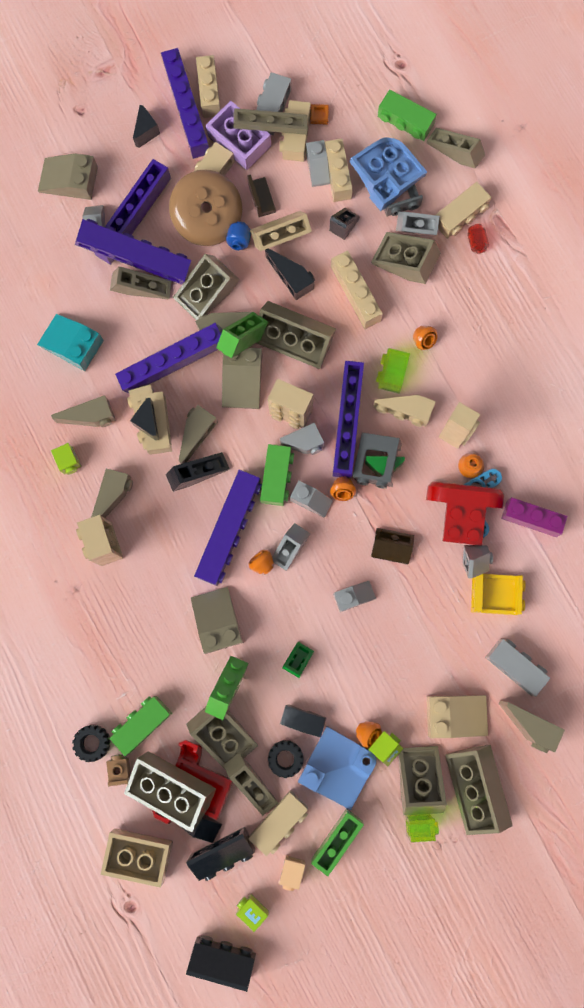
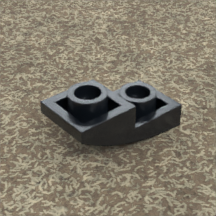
[280,705,326,737]

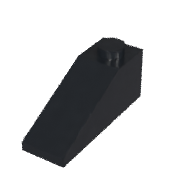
[265,248,315,300]
[166,452,230,492]

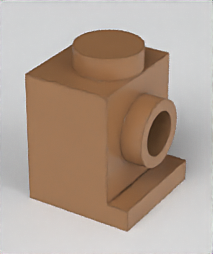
[106,754,131,787]

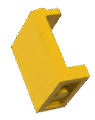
[471,574,526,615]

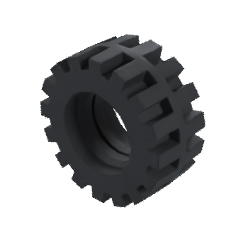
[72,725,111,762]
[268,740,304,778]

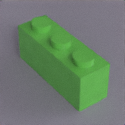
[377,89,437,141]
[216,312,268,358]
[260,444,294,506]
[205,656,249,720]
[109,696,172,756]
[311,808,364,876]

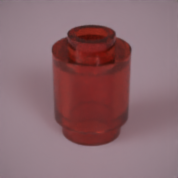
[467,224,489,254]

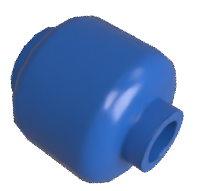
[226,222,251,251]

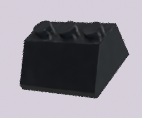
[186,827,255,881]
[186,936,256,992]

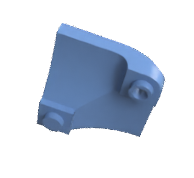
[350,137,427,211]
[298,726,376,810]

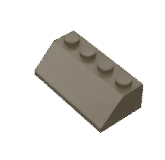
[257,301,336,369]
[445,745,513,835]
[124,751,216,832]

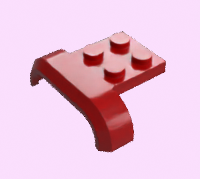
[426,482,504,546]
[152,740,233,824]

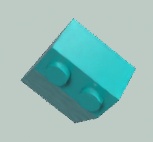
[37,314,104,371]

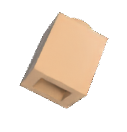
[279,856,305,891]

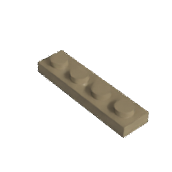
[233,108,308,135]

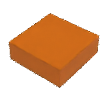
[310,104,329,125]

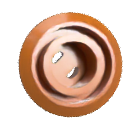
[413,326,438,350]
[458,453,484,479]
[330,476,356,501]
[249,549,274,574]
[356,721,382,748]

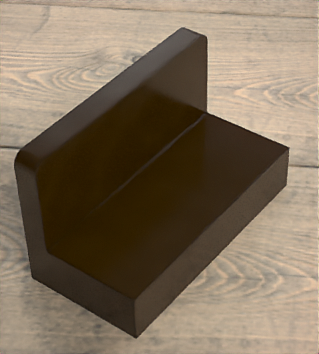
[247,174,276,217]
[371,528,414,564]

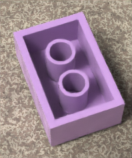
[206,101,271,170]

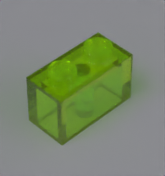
[376,348,410,394]
[405,814,439,842]

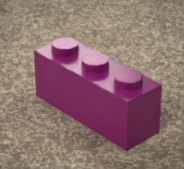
[501,497,568,537]

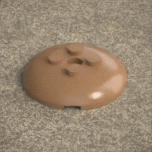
[169,170,242,246]

